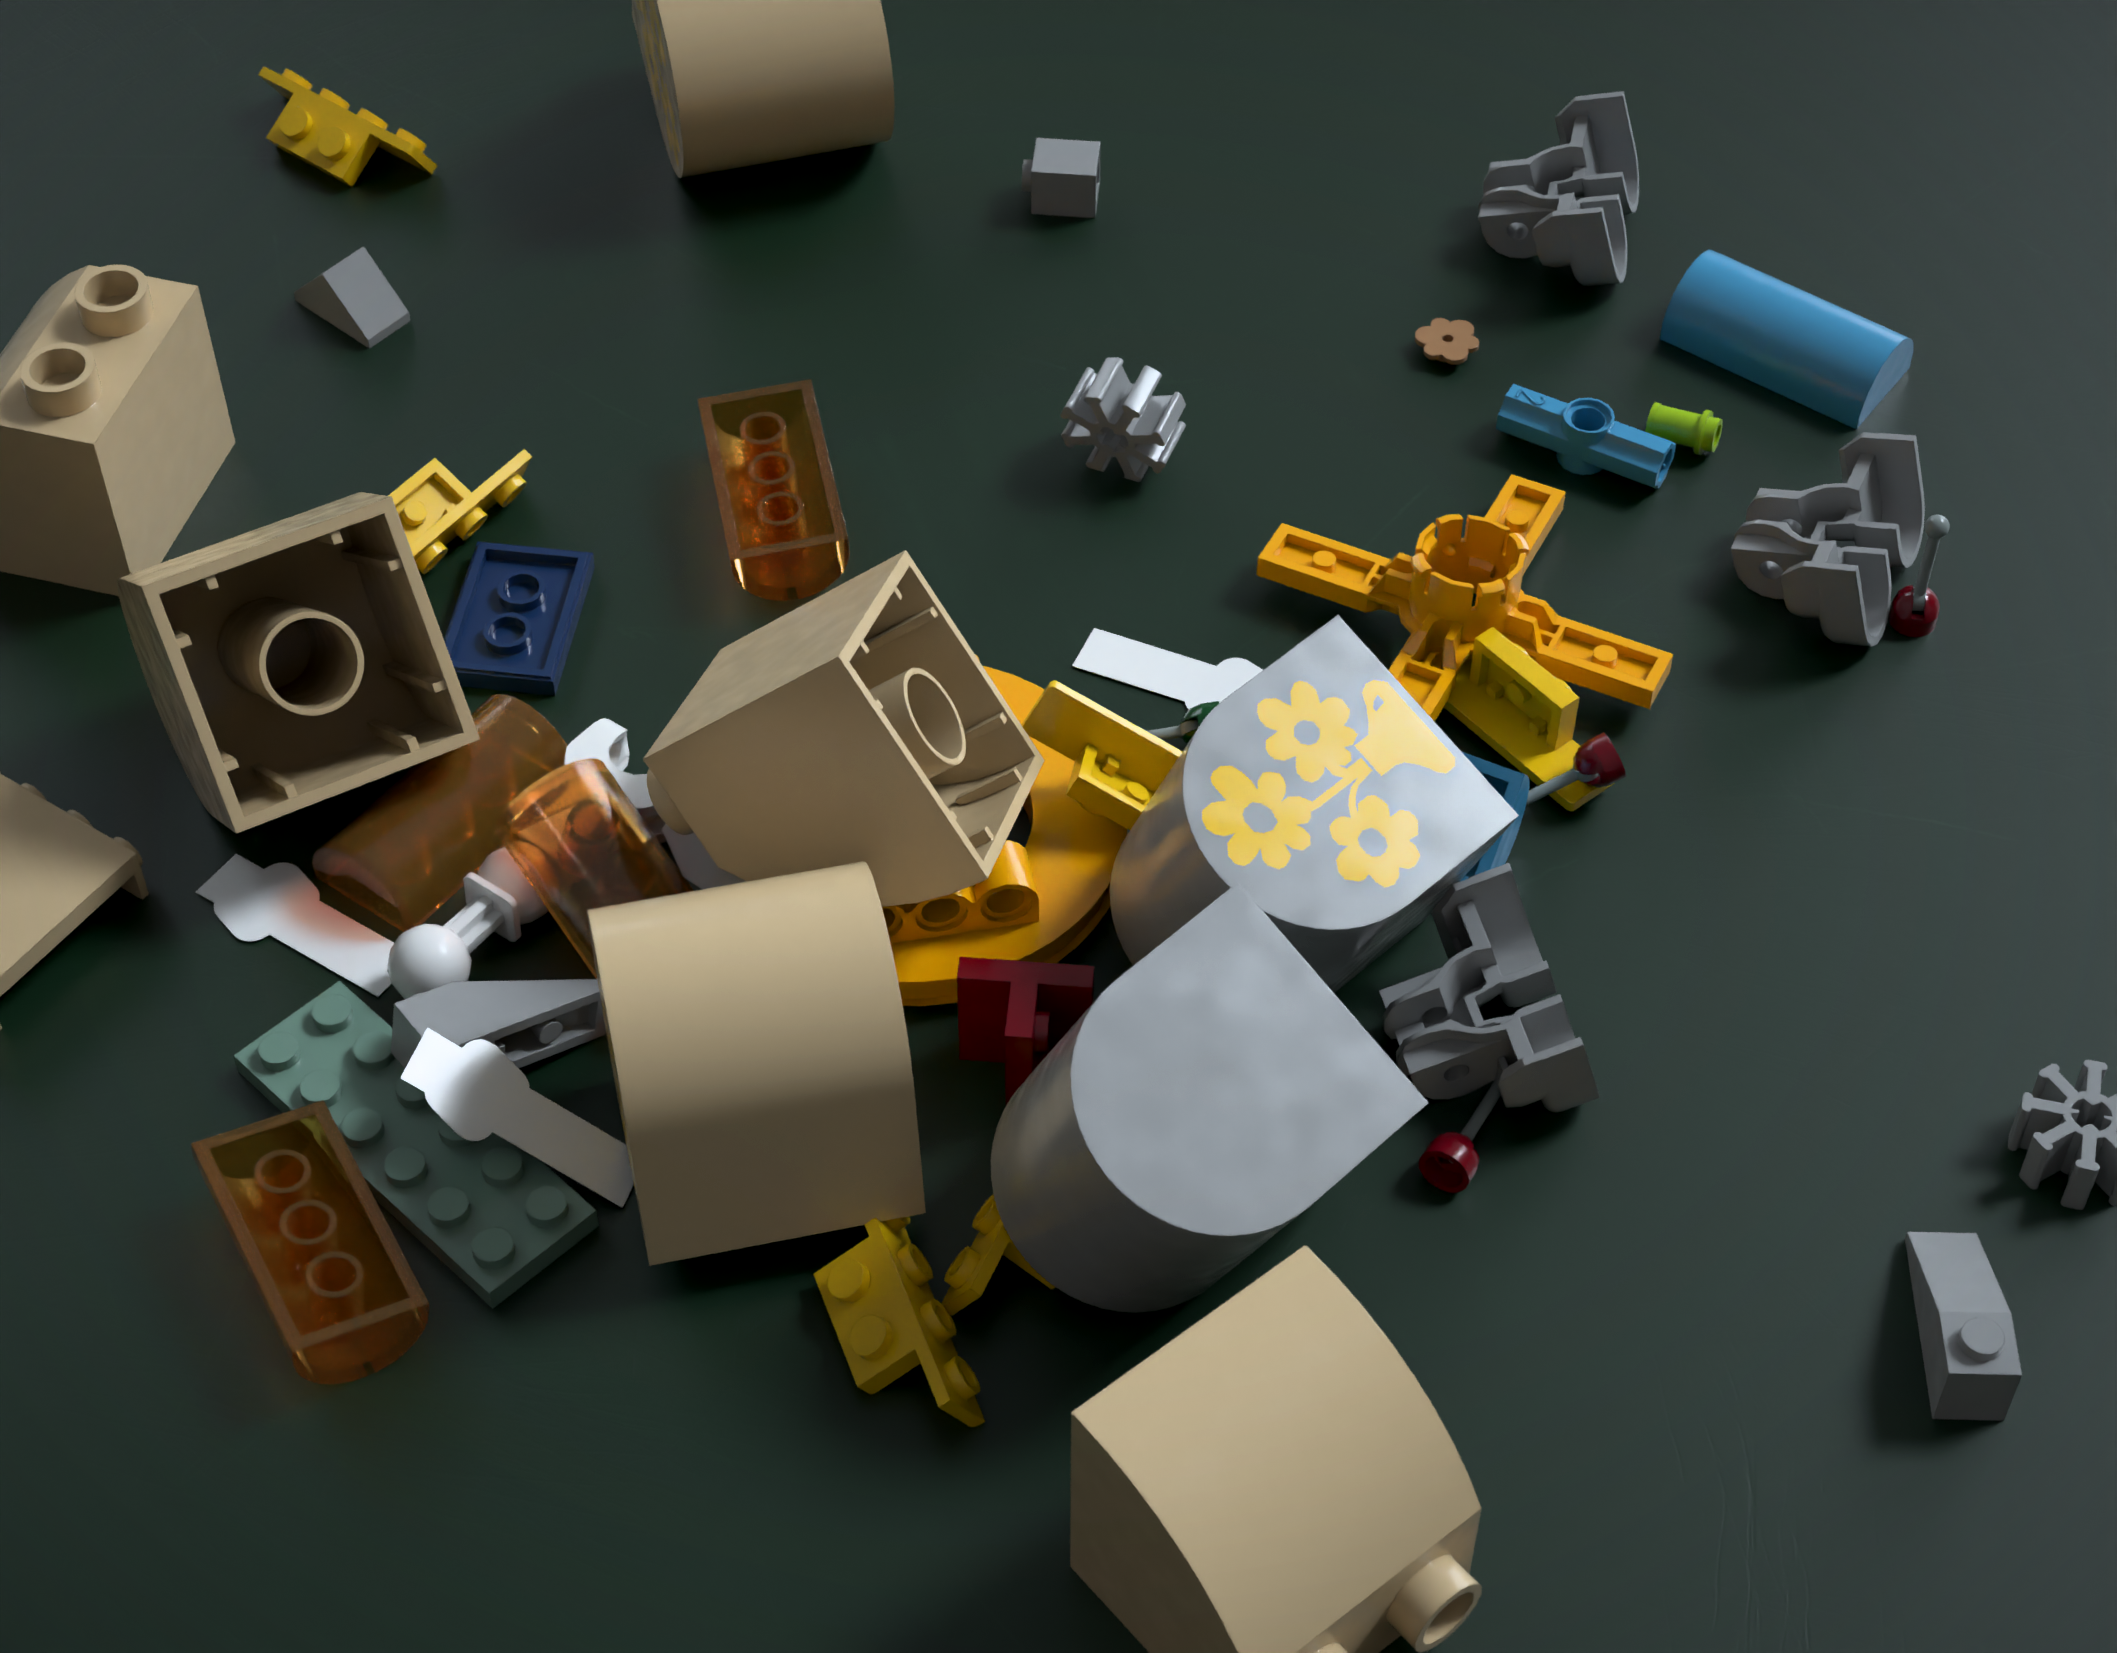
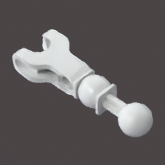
[387,718,667,999]

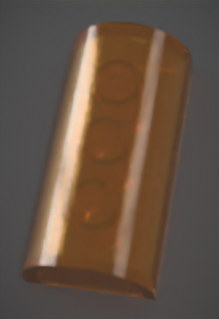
[697,379,850,601]
[313,694,567,932]
[495,758,694,979]
[191,1100,429,1384]

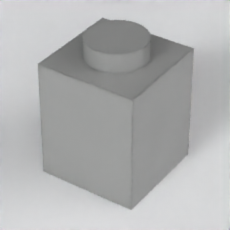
[1022,138,1100,218]

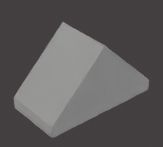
[294,246,411,349]

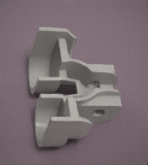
[1478,91,1639,286]
[1731,432,1925,647]
[1379,863,1600,1113]

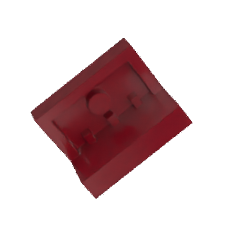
[957,957,1095,1105]

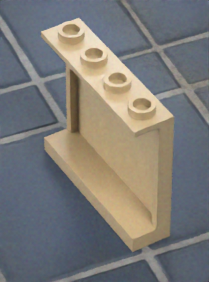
[0,773,149,1030]

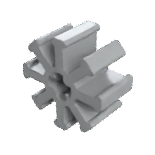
[1060,357,1186,482]
[2008,1060,2117,1210]

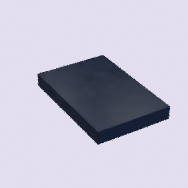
[444,542,595,696]

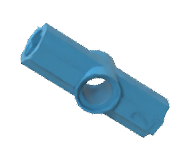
[1496,384,1676,489]

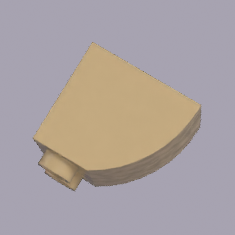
[0,264,236,596]
[643,550,1044,907]
[1070,1245,1482,1653]

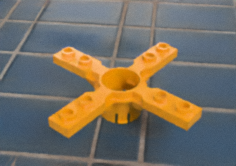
[1256,474,1673,722]

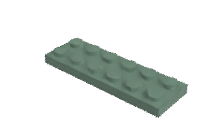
[233,981,599,1309]

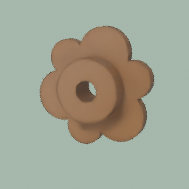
[1415,318,1480,365]

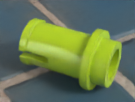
[1645,402,1723,455]

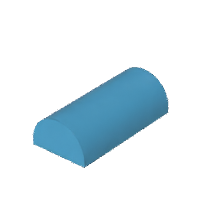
[1660,250,1914,430]

